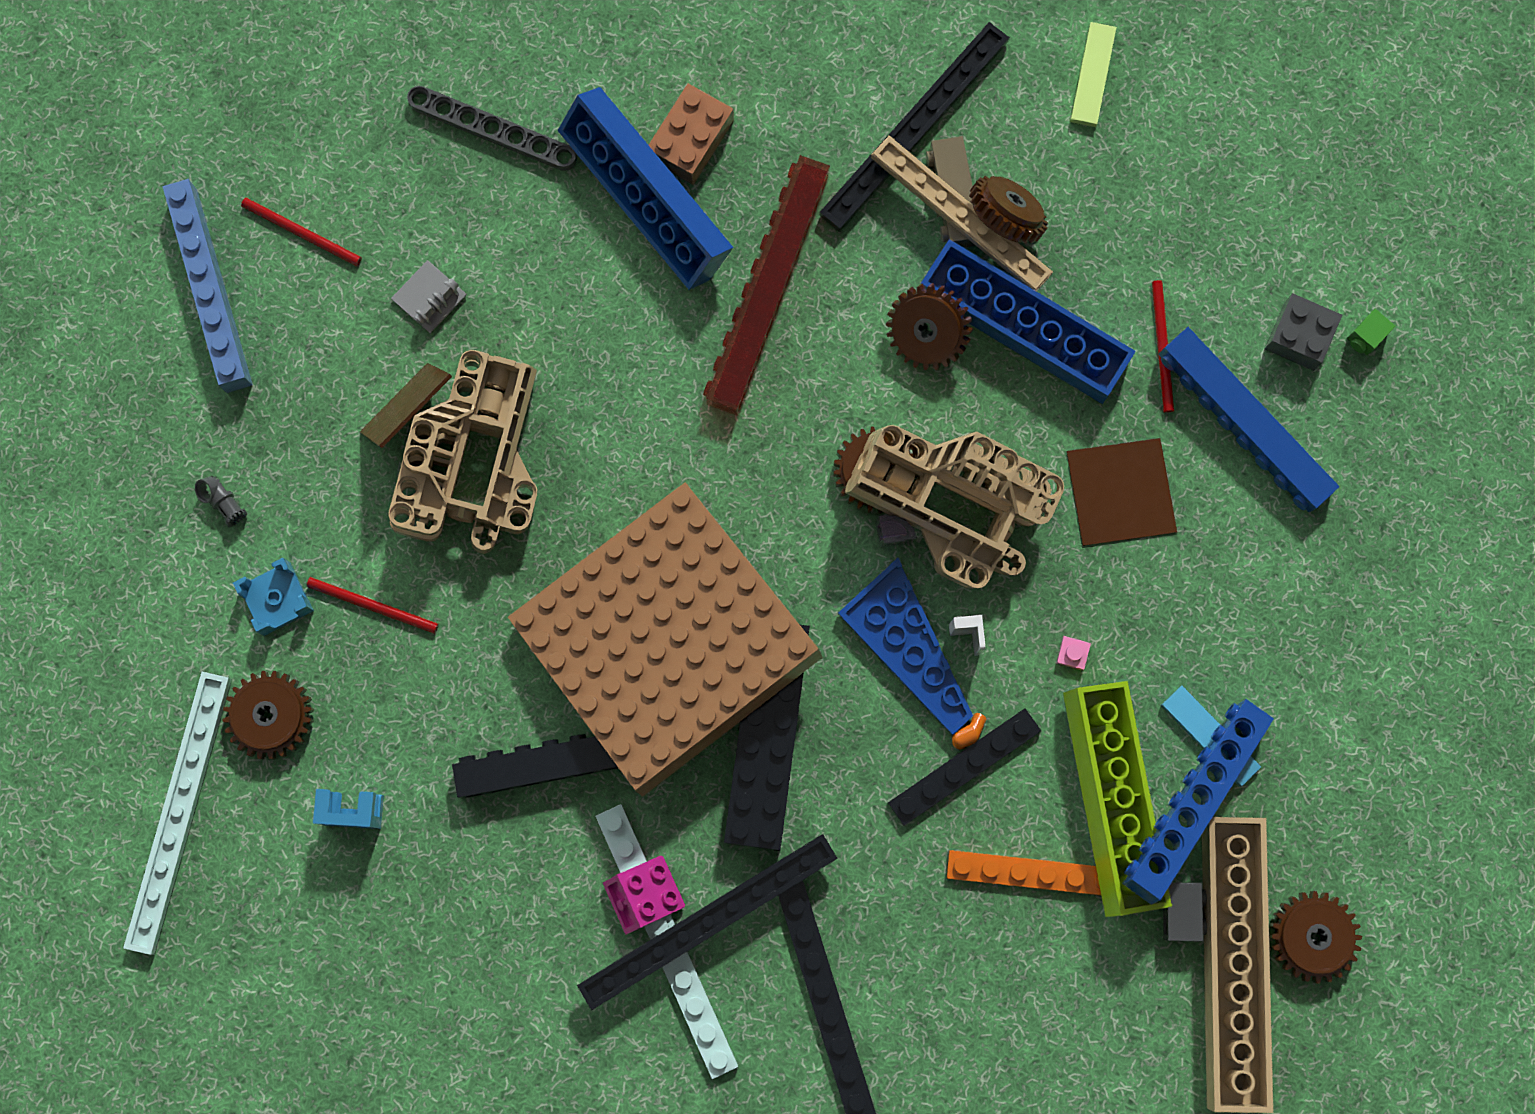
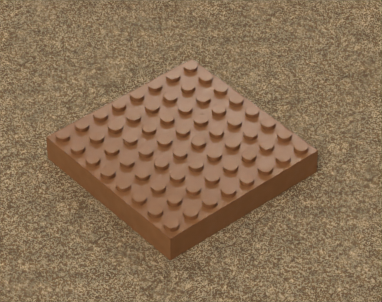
[508,482,823,797]

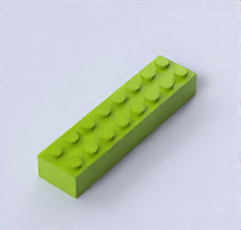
[1063,681,1172,917]

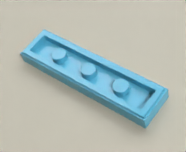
[1161,686,1261,787]

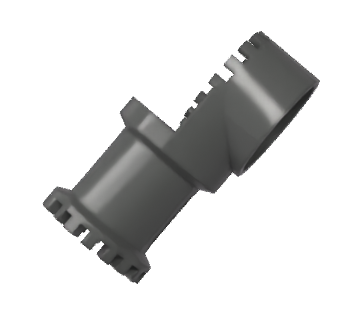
[195,476,248,527]

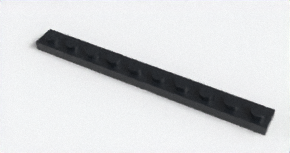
[819,22,1010,232]
[577,834,838,1011]
[778,880,876,1114]

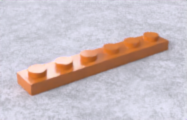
[946,850,1101,895]

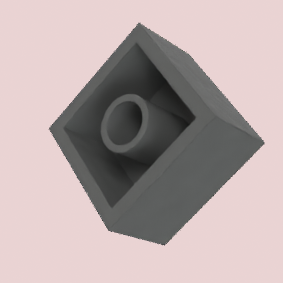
[1264,293,1343,371]

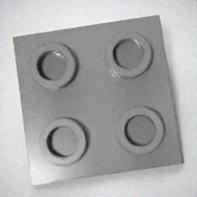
[391,260,467,333]

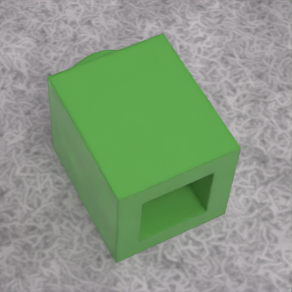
[1347,308,1395,356]

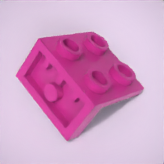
[603,856,685,935]

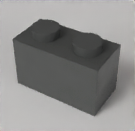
[1163,883,1207,941]

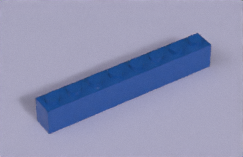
[1158,327,1340,512]

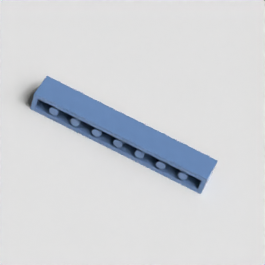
[162,179,253,393]

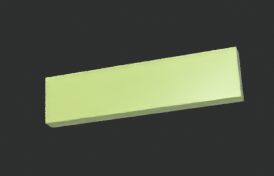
[1070,22,1116,127]

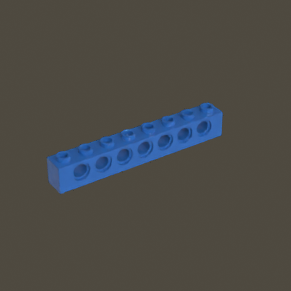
[1123,699,1274,904]

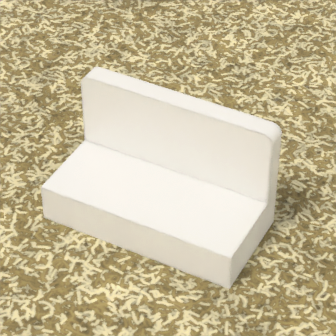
[949,615,985,656]

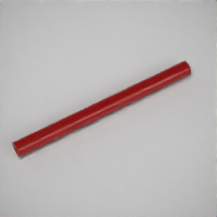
[241,197,362,267]
[1152,280,1174,413]
[306,577,439,634]

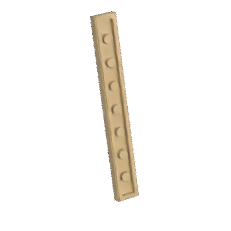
[871,136,1053,292]

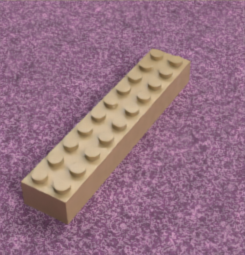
[1202,817,1273,1113]

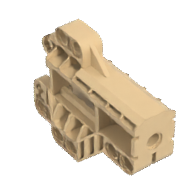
[389,350,537,554]
[845,425,1064,589]

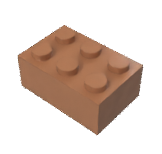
[649,83,734,185]

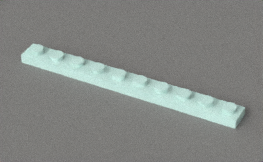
[123,672,231,955]
[596,804,738,1079]

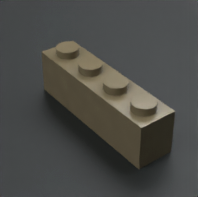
[926,136,976,248]

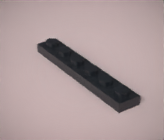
[888,708,1041,826]

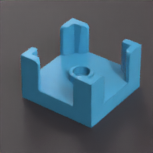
[233,558,314,636]
[313,789,384,829]

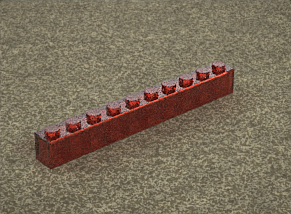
[703,155,830,416]

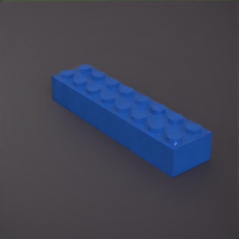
[557,87,734,290]
[921,239,1136,404]

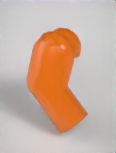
[952,713,986,750]

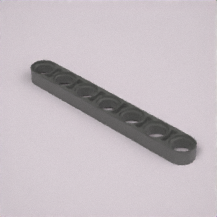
[407,86,577,171]

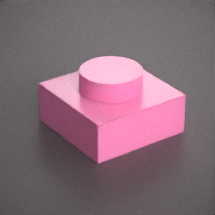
[1056,636,1091,671]

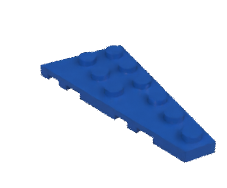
[838,558,973,735]

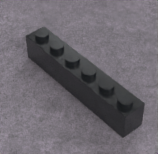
[452,734,618,799]

